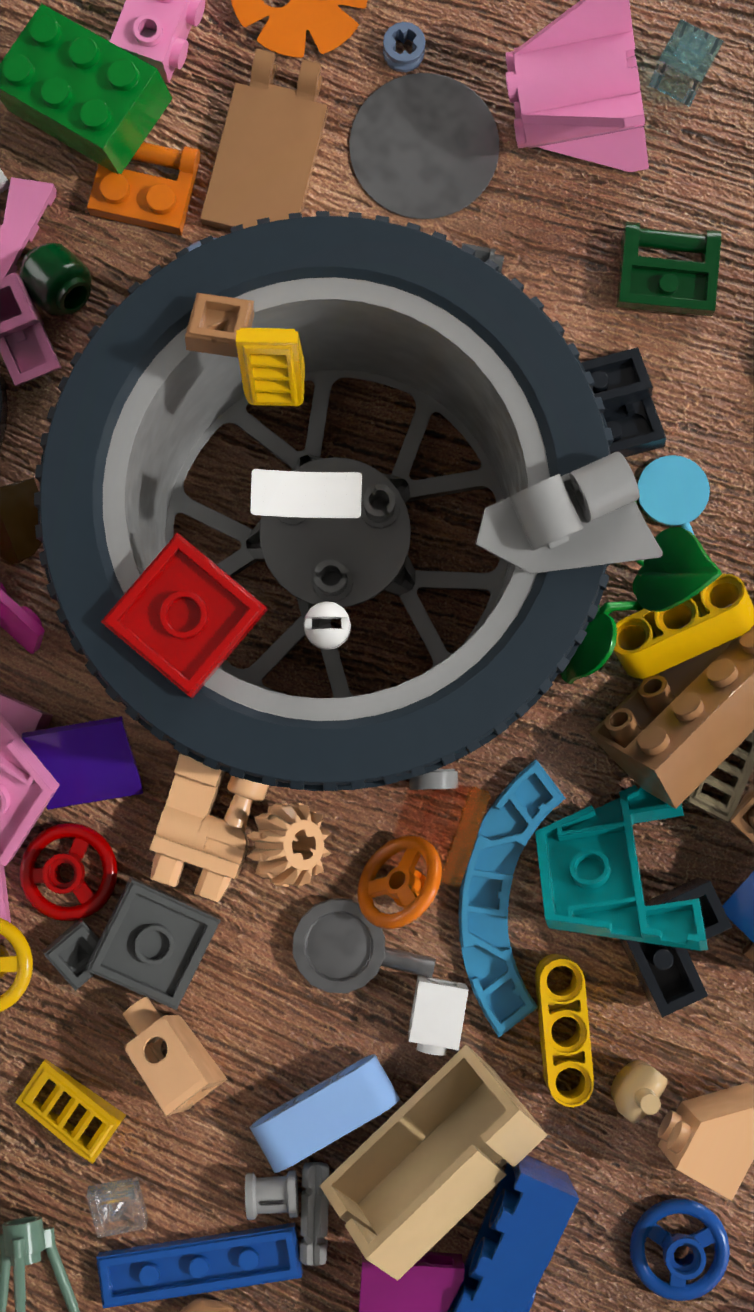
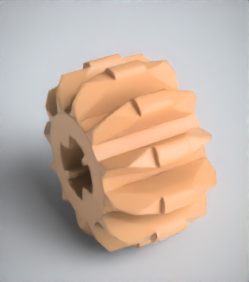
[246,803,332,887]

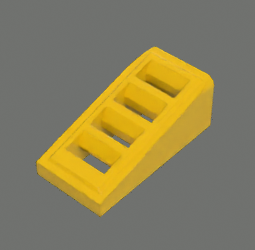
[236,328,305,406]
[15,1059,126,1164]

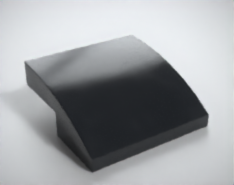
[581,347,666,458]

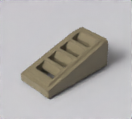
[683,730,754,823]

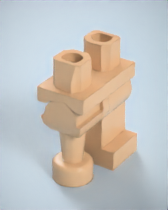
[149,754,269,902]

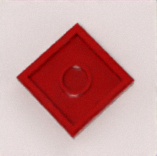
[101,533,268,698]

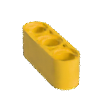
[613,574,754,679]
[535,953,594,1107]

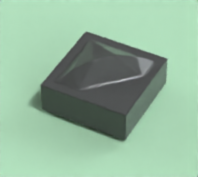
[42,918,99,991]

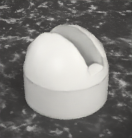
[303,601,351,650]

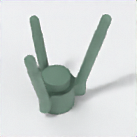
[0,1216,80,1312]

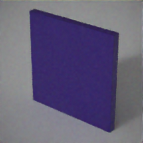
[22,716,143,810]

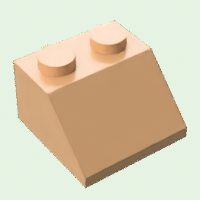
[658,1083,754,1201]

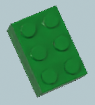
[0,4,173,174]

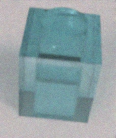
[649,19,724,107]

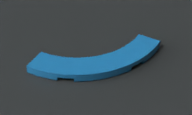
[458,759,566,1037]

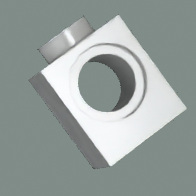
[408,975,469,1056]

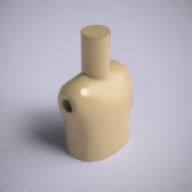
[611,1060,668,1124]

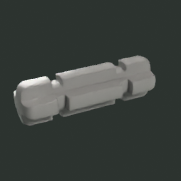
[300,1162,329,1266]

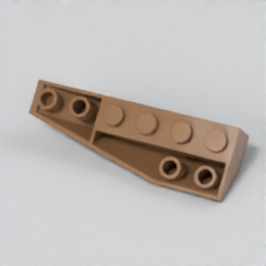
[590,602,754,809]

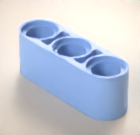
[249,1054,400,1173]

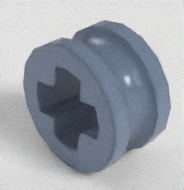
[383,22,426,73]

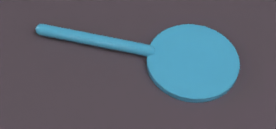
[637,455,710,536]

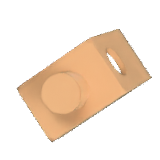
[122,997,227,1116]

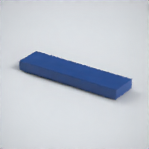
[96,1222,303,1308]

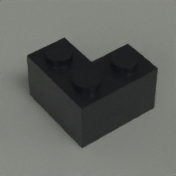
[619,877,732,1018]

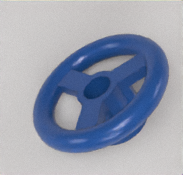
[630,1198,730,1301]

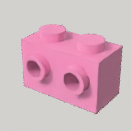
[109,0,205,84]

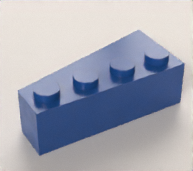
[447,1155,579,1312]

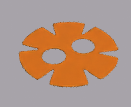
[231,0,368,58]

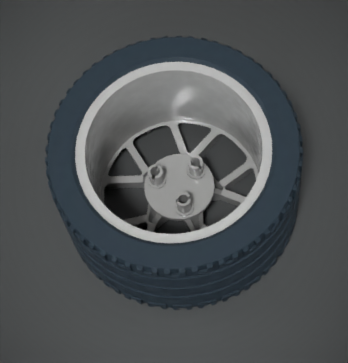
[34,211,614,791]

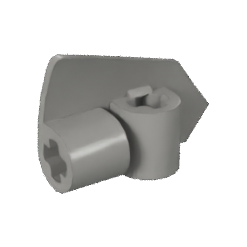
[475,452,663,574]

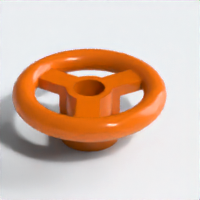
[357,835,442,929]

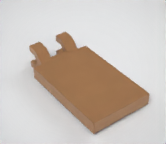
[200,48,328,232]

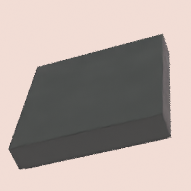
[86,877,221,1010]

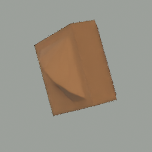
[185,293,254,358]

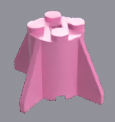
[505,0,649,172]

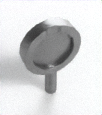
[292,898,436,993]

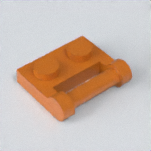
[87,142,201,236]

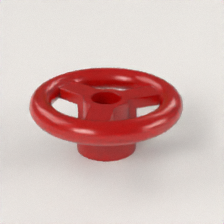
[20,823,117,921]

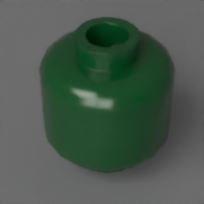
[19,243,91,316]

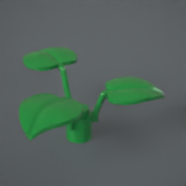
[560,501,722,684]

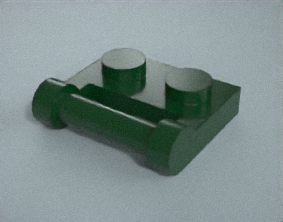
[616,222,721,316]

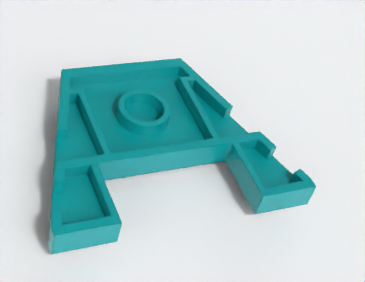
[535,785,708,951]

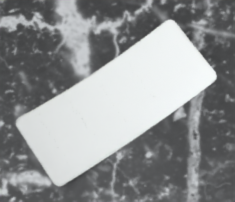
[250,469,362,518]

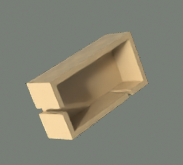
[319,1044,547,1281]

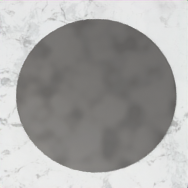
[349,73,500,219]

